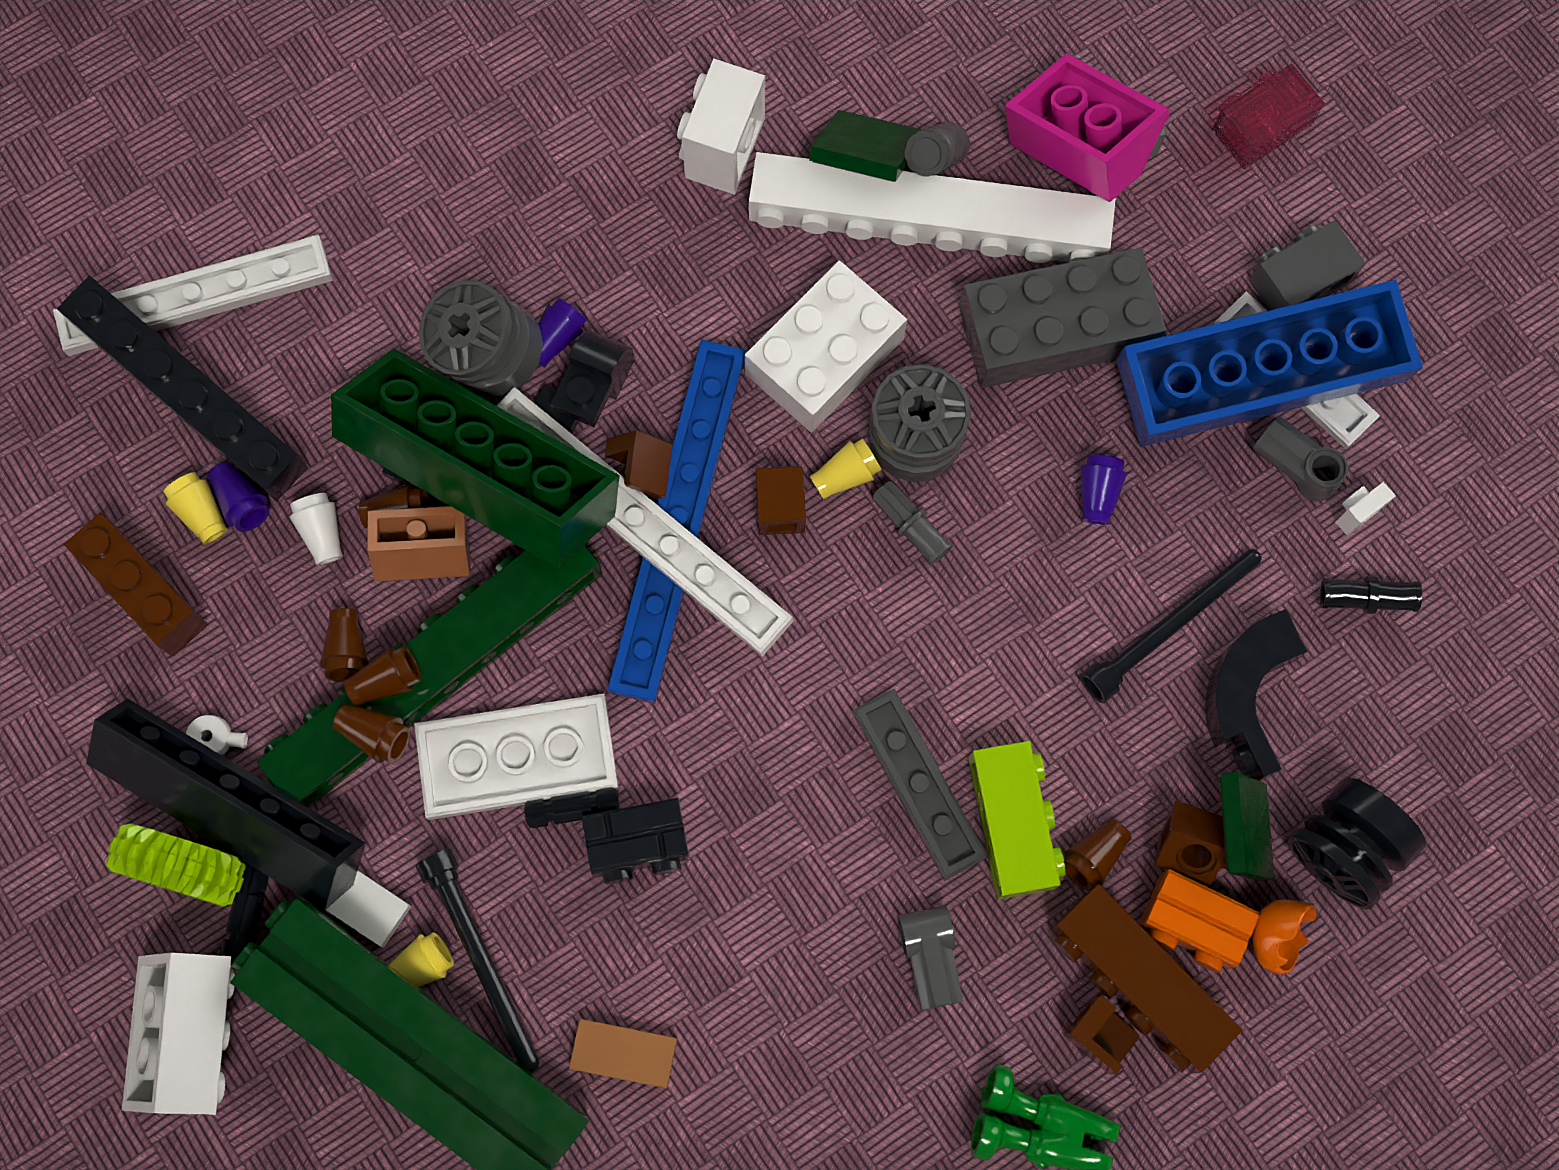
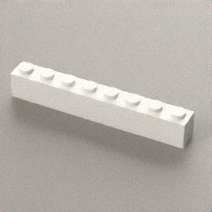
[749,152,1116,263]

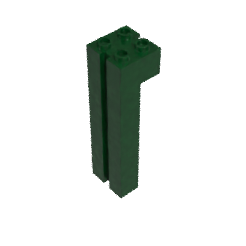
[230,898,589,1170]

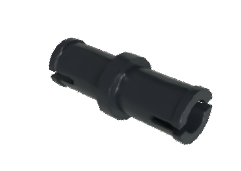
[1320,576,1422,614]

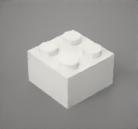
[677,58,765,195]

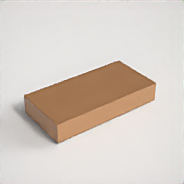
[569,1019,678,1088]

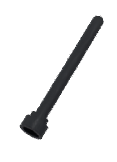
[1079,549,1262,704]
[415,848,539,1073]

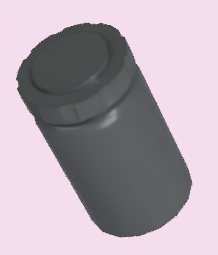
[904,122,970,177]

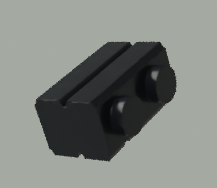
[582,798,690,884]

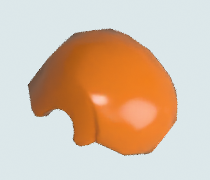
[1252,899,1317,975]

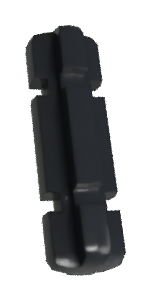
[524,787,620,828]
[220,866,269,962]

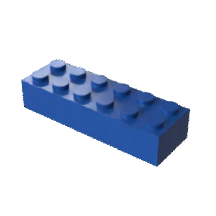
[1116,279,1423,447]

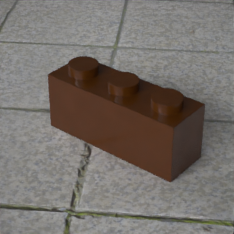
[64,512,208,657]

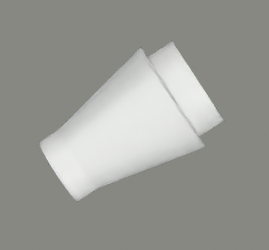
[289,493,343,566]

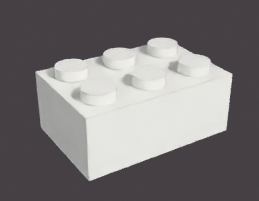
[745,260,907,433]
[122,953,235,1115]

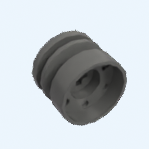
[418,280,543,396]
[867,364,971,482]

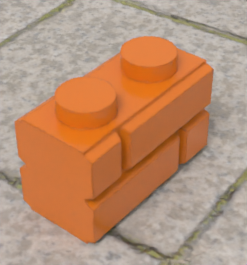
[1139,869,1260,973]

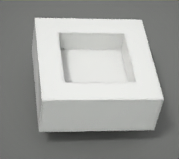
[1335,482,1395,536]

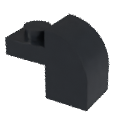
[550,330,635,428]

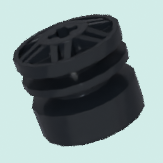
[1288,777,1426,910]

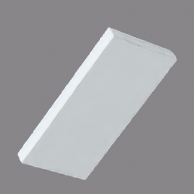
[414,694,619,820]

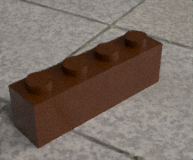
[1050,884,1243,1074]

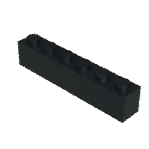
[56,275,308,502]
[86,698,366,911]

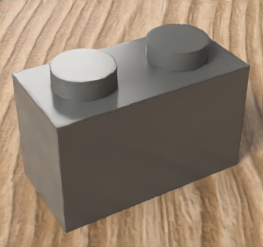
[1249,220,1366,310]

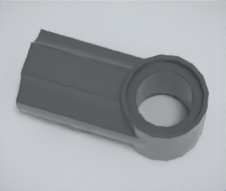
[1253,416,1348,502]
[898,906,963,1010]

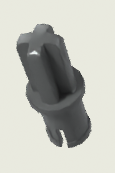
[873,481,953,566]

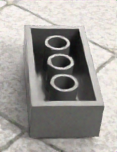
[959,247,1166,388]

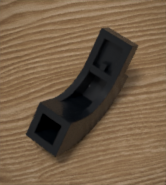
[1205,609,1308,781]

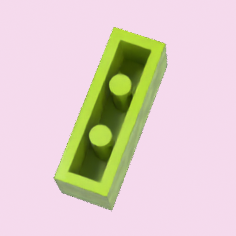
[968,741,1065,900]

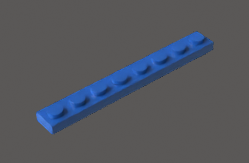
[608,340,746,704]

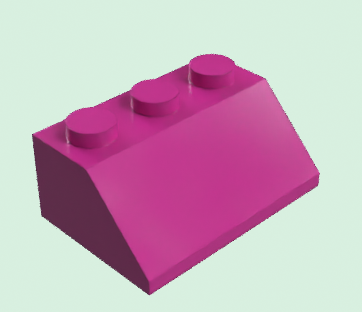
[1005,53,1169,202]

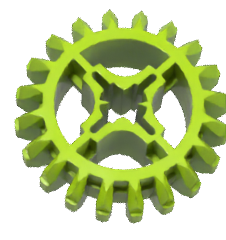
[105,823,246,906]

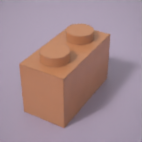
[367,506,470,582]

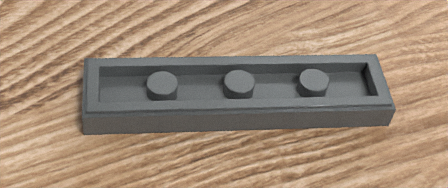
[852,688,988,881]

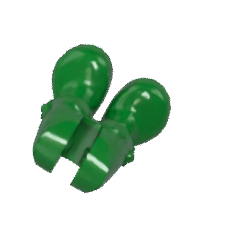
[970,1064,1121,1170]

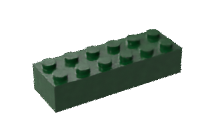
[331,349,620,569]

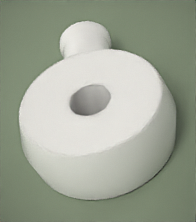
[186,715,248,755]

